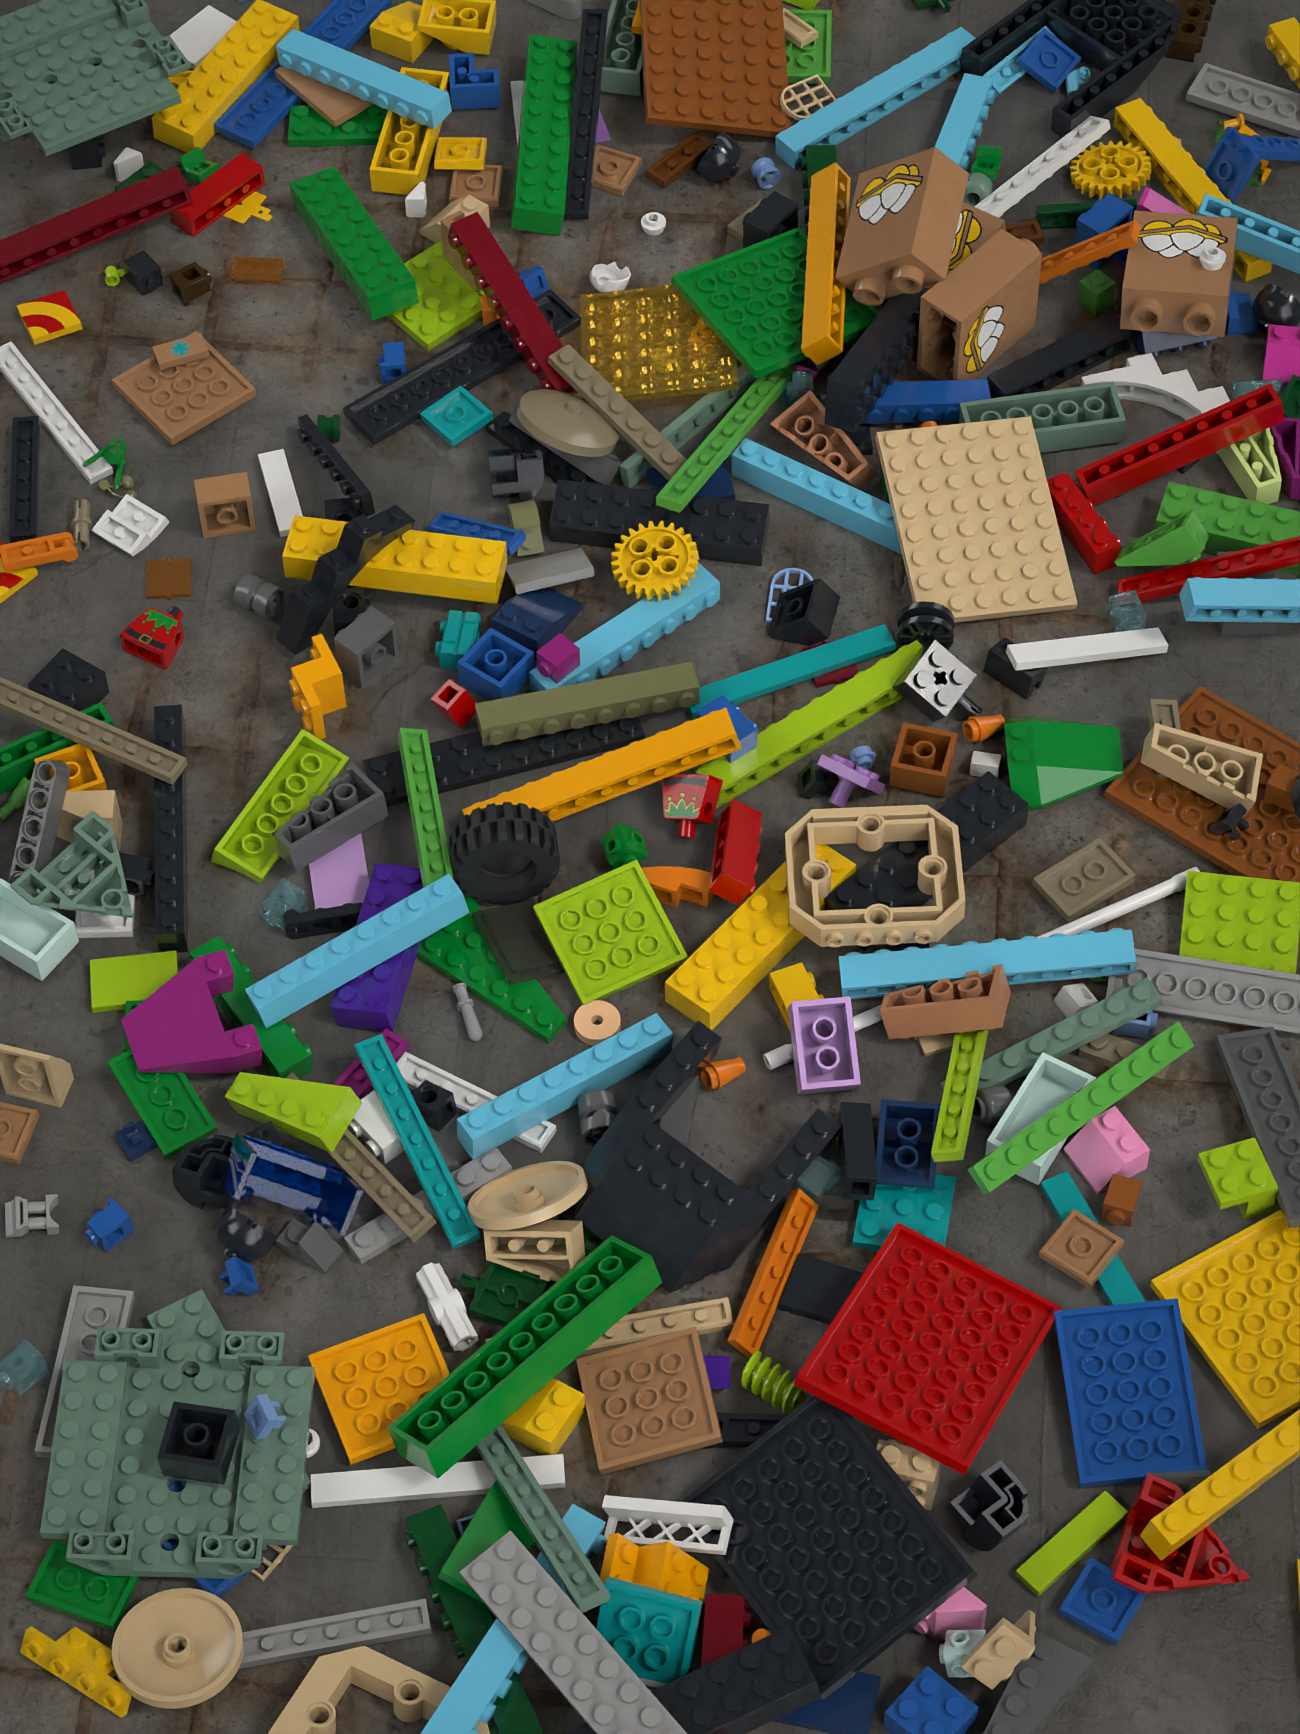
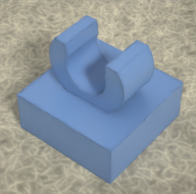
[244,1394,287,1440]

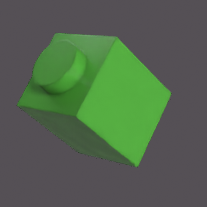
[1077,269,1116,316]

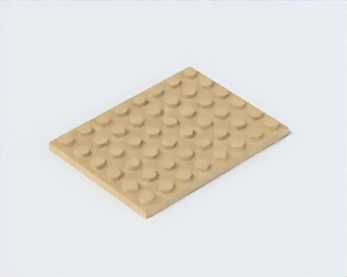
[875,416,1078,623]

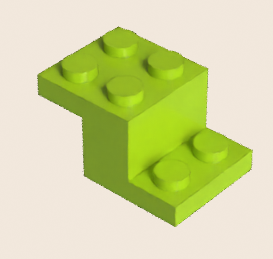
[1197,1137,1281,1220]

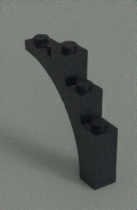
[276,505,415,655]

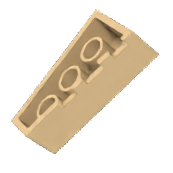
[1141,723,1263,817]

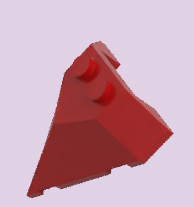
[1111,1472,1251,1594]

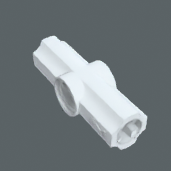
[416,1262,478,1352]

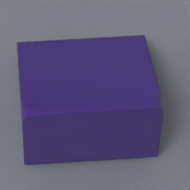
[704,1355,730,1389]

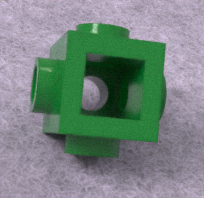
[600,823,648,868]

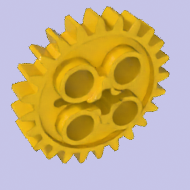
[1070,141,1151,199]
[611,521,699,602]

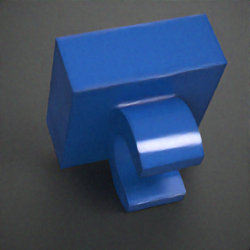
[518,265,549,299]
[220,1256,259,1296]

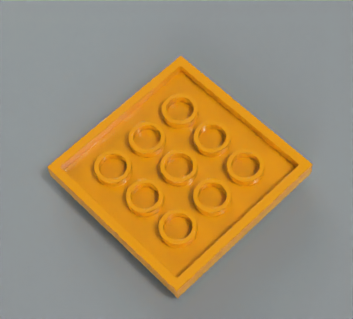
[308,1313,450,1465]

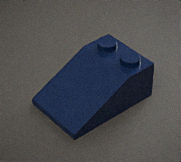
[492,587,583,661]
[876,1099,941,1189]

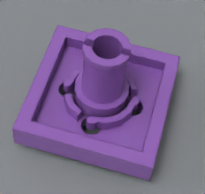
[817,753,885,808]

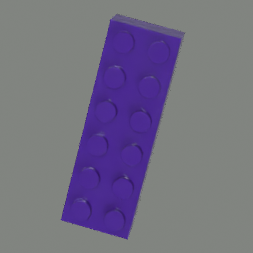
[330,863,423,1032]

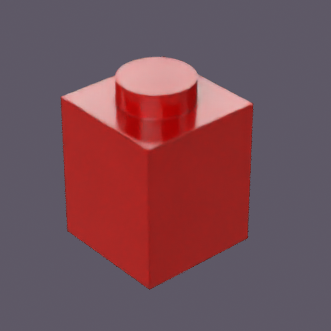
[431,679,476,729]

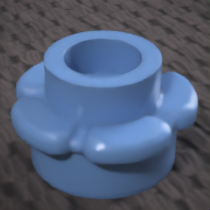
[850,746,876,769]

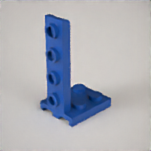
[1203,127,1300,204]

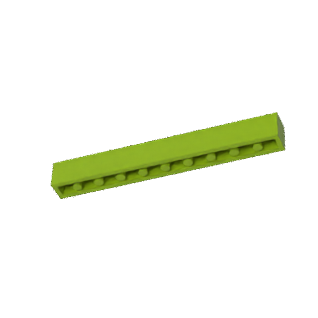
[695,640,922,809]

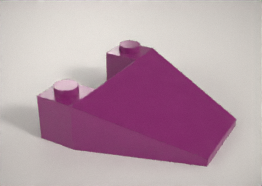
[121,950,262,1073]

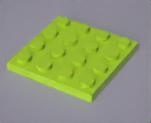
[387,240,486,351]
[533,860,688,1005]
[1179,871,1300,974]

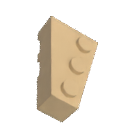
[484,1220,585,1282]

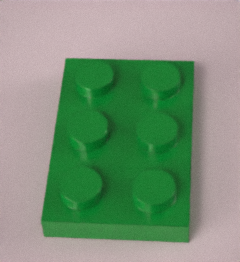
[25,1540,142,1632]

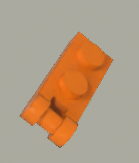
[0,532,78,572]

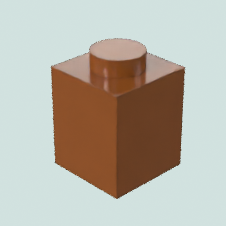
[1264,763,1300,813]
[1101,1173,1143,1227]

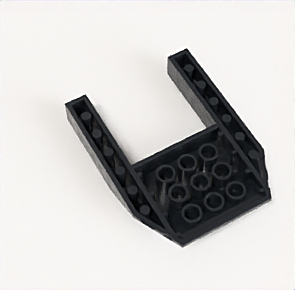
[960,0,1182,138]
[573,1021,842,1293]

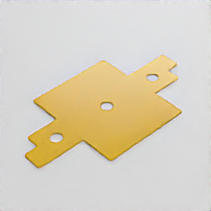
[223,192,273,224]

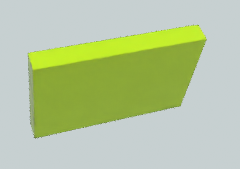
[90,951,178,1013]

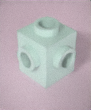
[939,1630,987,1678]

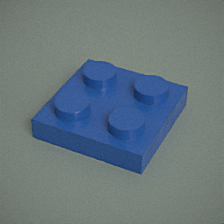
[1016,28,1082,94]
[1059,1558,1147,1646]

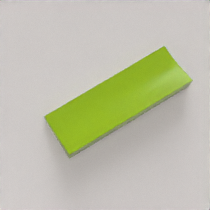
[210,729,349,884]

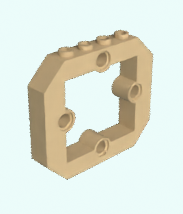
[785,805,965,948]
[268,1646,490,1734]

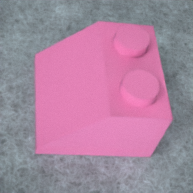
[1063,1106,1150,1196]
[913,1587,987,1640]

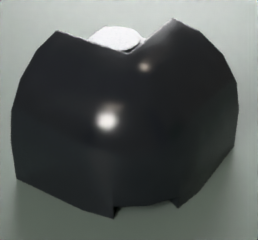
[488,448,544,502]
[172,1134,253,1209]
[945,1460,1030,1551]

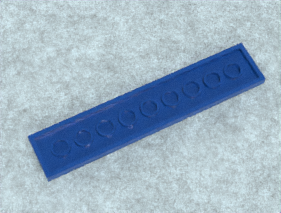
[214,0,392,149]

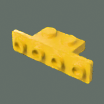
[20,1626,132,1718]

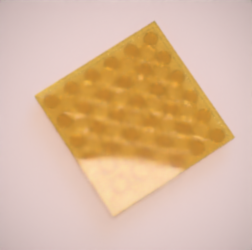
[581,285,739,401]

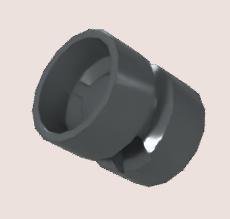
[233,573,284,620]
[577,1090,617,1146]

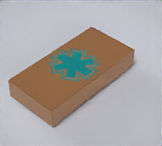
[152,333,210,371]

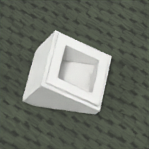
[113,147,144,182]
[405,182,427,217]
[970,751,1001,778]
[1054,983,1099,1018]

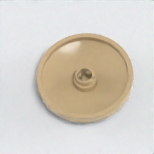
[468,1161,588,1231]
[112,1588,244,1709]

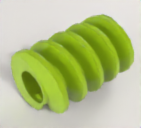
[741,1350,809,1415]

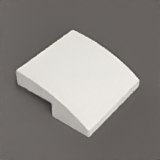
[92,494,169,556]

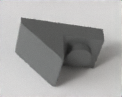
[276,1218,344,1275]

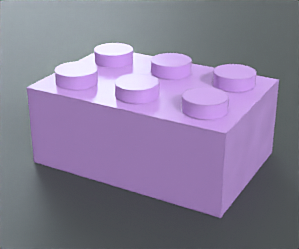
[788,996,861,1095]

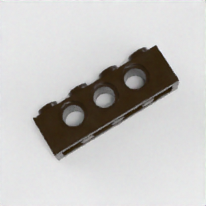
[1165,0,1217,63]

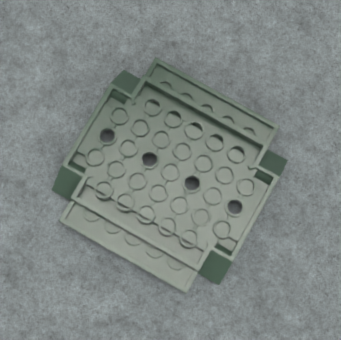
[0,0,191,156]
[40,1327,315,1579]

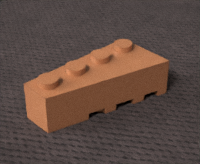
[770,390,878,490]
[880,964,1011,1039]

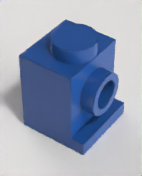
[379,342,406,384]
[84,1197,134,1253]

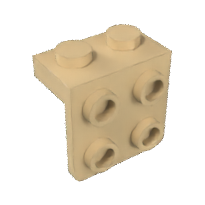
[961,1610,1036,1690]

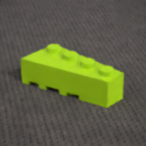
[225,1072,362,1153]

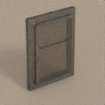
[471,900,565,984]

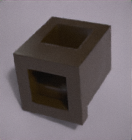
[169,261,212,307]

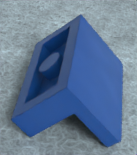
[1226,282,1258,336]

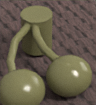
[99,475,137,498]

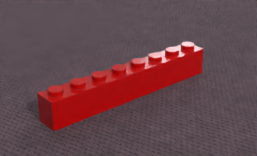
[1075,383,1285,506]

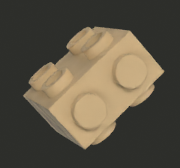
[877,1439,940,1511]

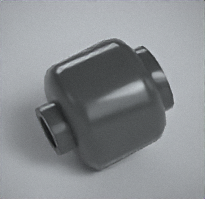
[972,1085,1015,1126]

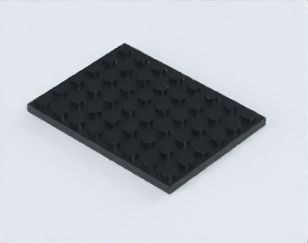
[681,1395,977,1700]

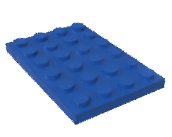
[1054,1298,1207,1488]

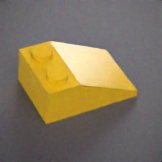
[417,0,496,55]
[369,1,434,64]
[501,1379,586,1456]

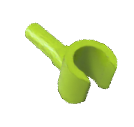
[105,266,125,287]

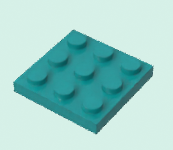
[852,1174,956,1251]
[596,1577,703,1684]

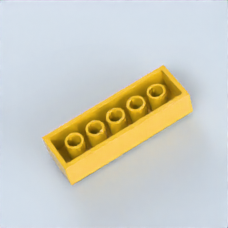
[369,67,451,195]

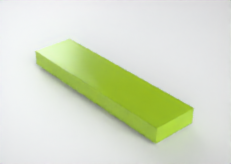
[1015,1491,1128,1597]

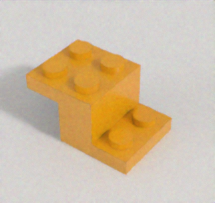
[289,634,347,740]
[600,1533,709,1626]

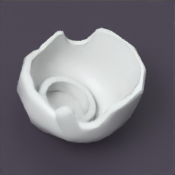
[589,262,631,296]

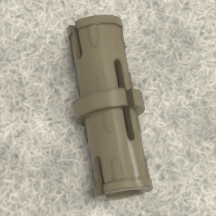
[71,499,92,551]

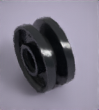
[897,601,954,650]

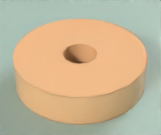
[574,1000,621,1046]

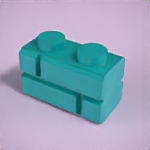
[435,610,481,670]

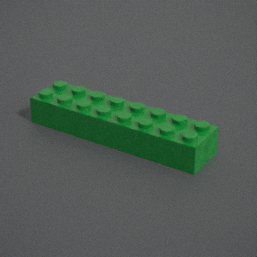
[289,166,419,321]

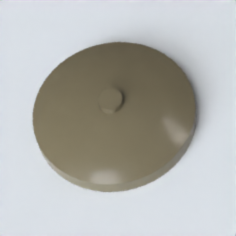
[517,389,619,457]

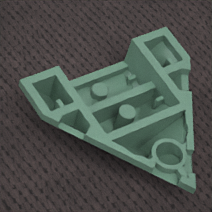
[10,811,133,918]

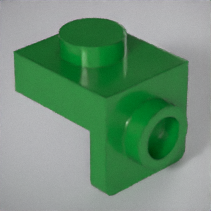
[970,144,1003,181]
[179,147,220,183]

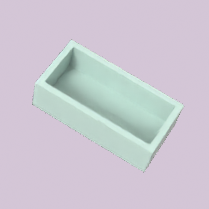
[0,878,79,981]
[985,1052,1096,1185]

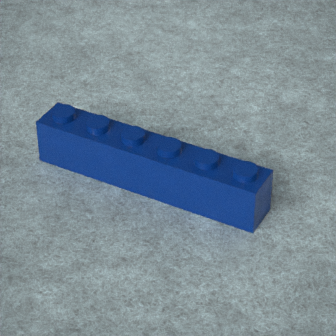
[864,379,991,424]

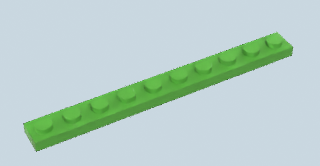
[656,365,797,513]
[967,1021,1194,1195]

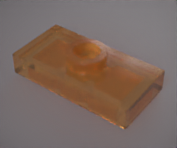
[231,257,285,283]

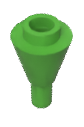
[0,777,32,821]

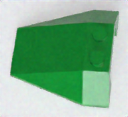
[1004,716,1124,810]

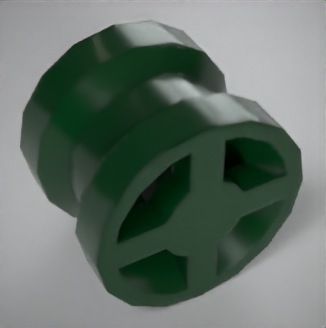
[317,414,341,440]

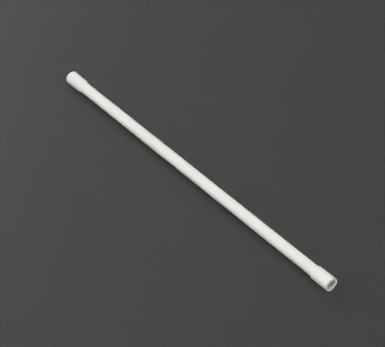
[763,867,1200,1070]

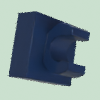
[114,1121,156,1162]

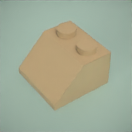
[420,195,490,243]

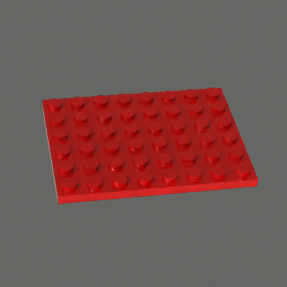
[794,1222,1062,1476]

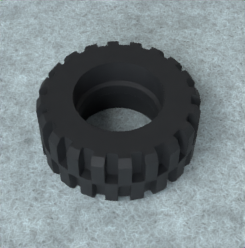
[448,802,560,905]

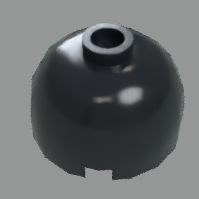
[695,131,742,182]
[1252,284,1300,333]
[216,1205,278,1261]

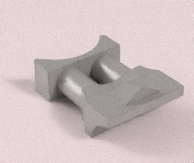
[5,1194,59,1238]

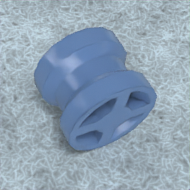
[751,157,781,189]

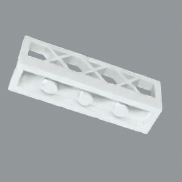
[602,1495,734,1555]

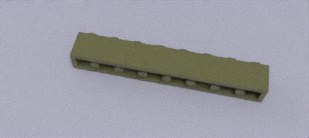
[475,661,700,746]

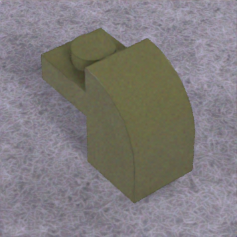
[507,500,544,557]

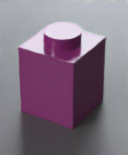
[536,633,580,684]

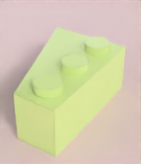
[1218,428,1282,504]

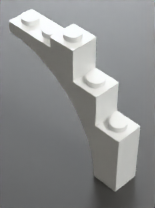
[1081,353,1230,454]

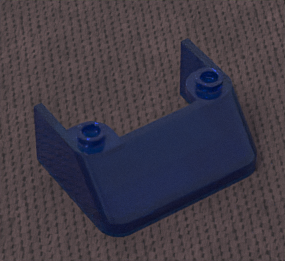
[224,1133,363,1236]

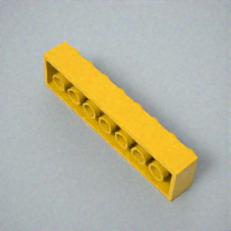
[152,0,299,153]
[282,515,507,604]
[665,844,856,1030]

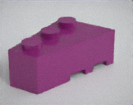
[1270,418,1300,500]

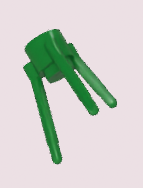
[83,438,127,490]

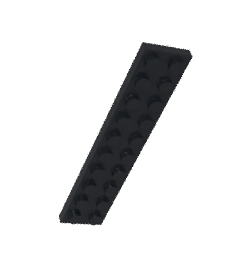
[343,289,582,445]
[363,716,645,807]

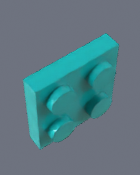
[420,385,494,447]

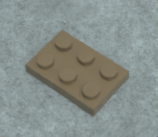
[1032,838,1136,923]

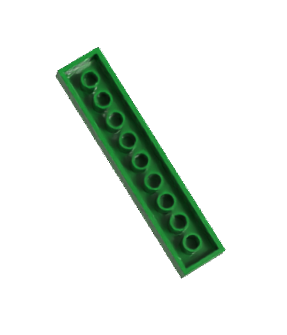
[510,34,578,236]
[387,1235,662,1479]

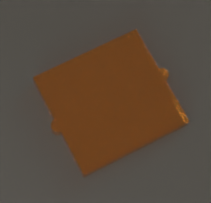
[146,557,192,600]

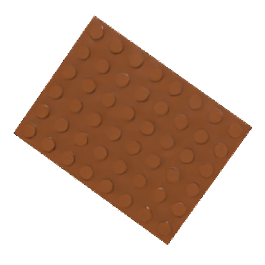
[639,0,791,138]
[1104,686,1300,882]

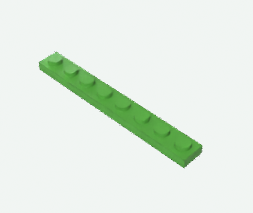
[397,728,454,888]

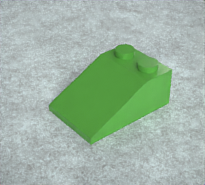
[1115,510,1209,566]

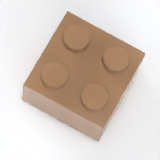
[194,472,256,539]

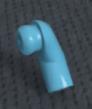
[1066,66,1090,97]

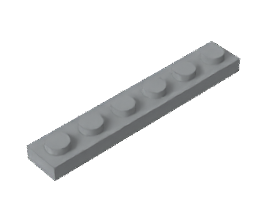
[344,1147,513,1265]
[239,1599,432,1669]

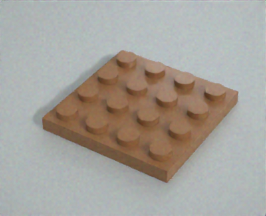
[112,331,257,446]
[576,1326,723,1475]

